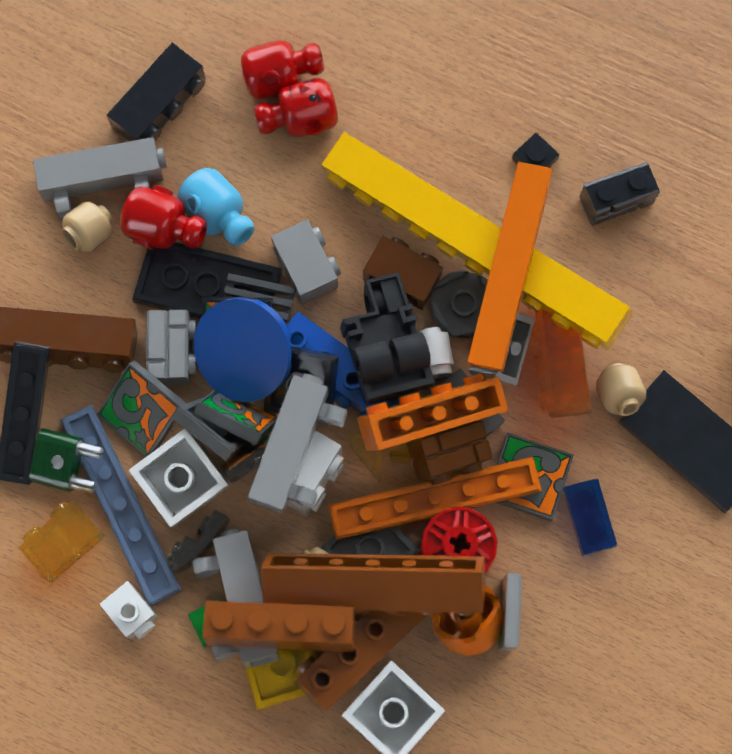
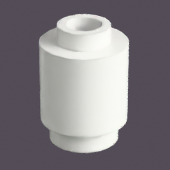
[420,327,454,380]

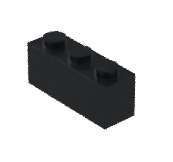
[107,42,206,142]

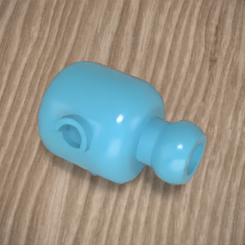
[177,168,255,246]

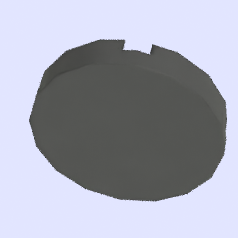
[430,270,488,339]

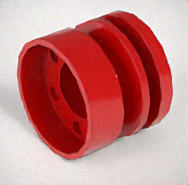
[420,506,498,575]

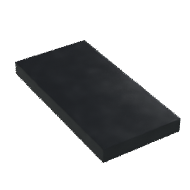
[132,242,282,319]
[618,370,732,513]

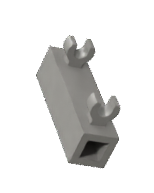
[33,137,167,219]
[248,374,347,515]
[192,529,280,669]

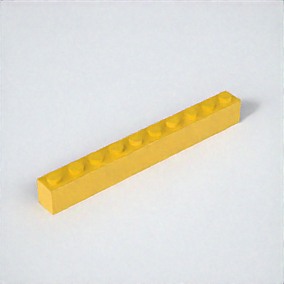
[321,132,632,350]

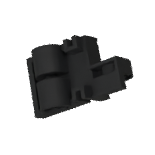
[340,272,435,404]

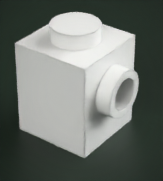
[100,581,158,640]

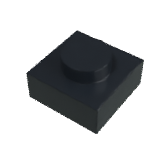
[512,132,560,168]

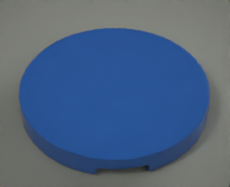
[194,298,292,402]

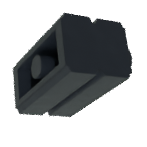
[580,162,660,226]

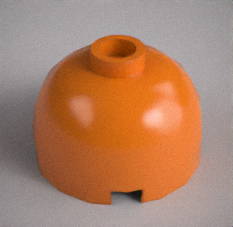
[431,585,503,656]

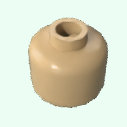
[61,202,112,252]
[596,363,647,416]

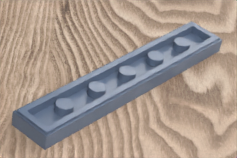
[60,404,182,607]

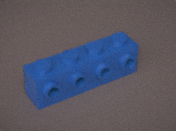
[287,311,409,417]

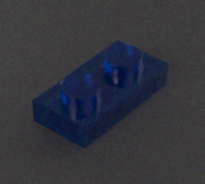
[563,478,618,556]

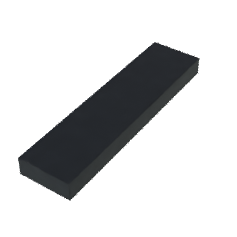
[0,341,51,485]

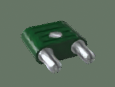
[29,428,103,493]

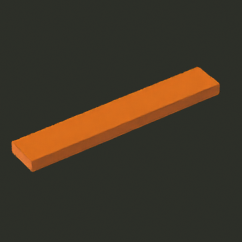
[467,162,553,372]
[328,457,542,541]

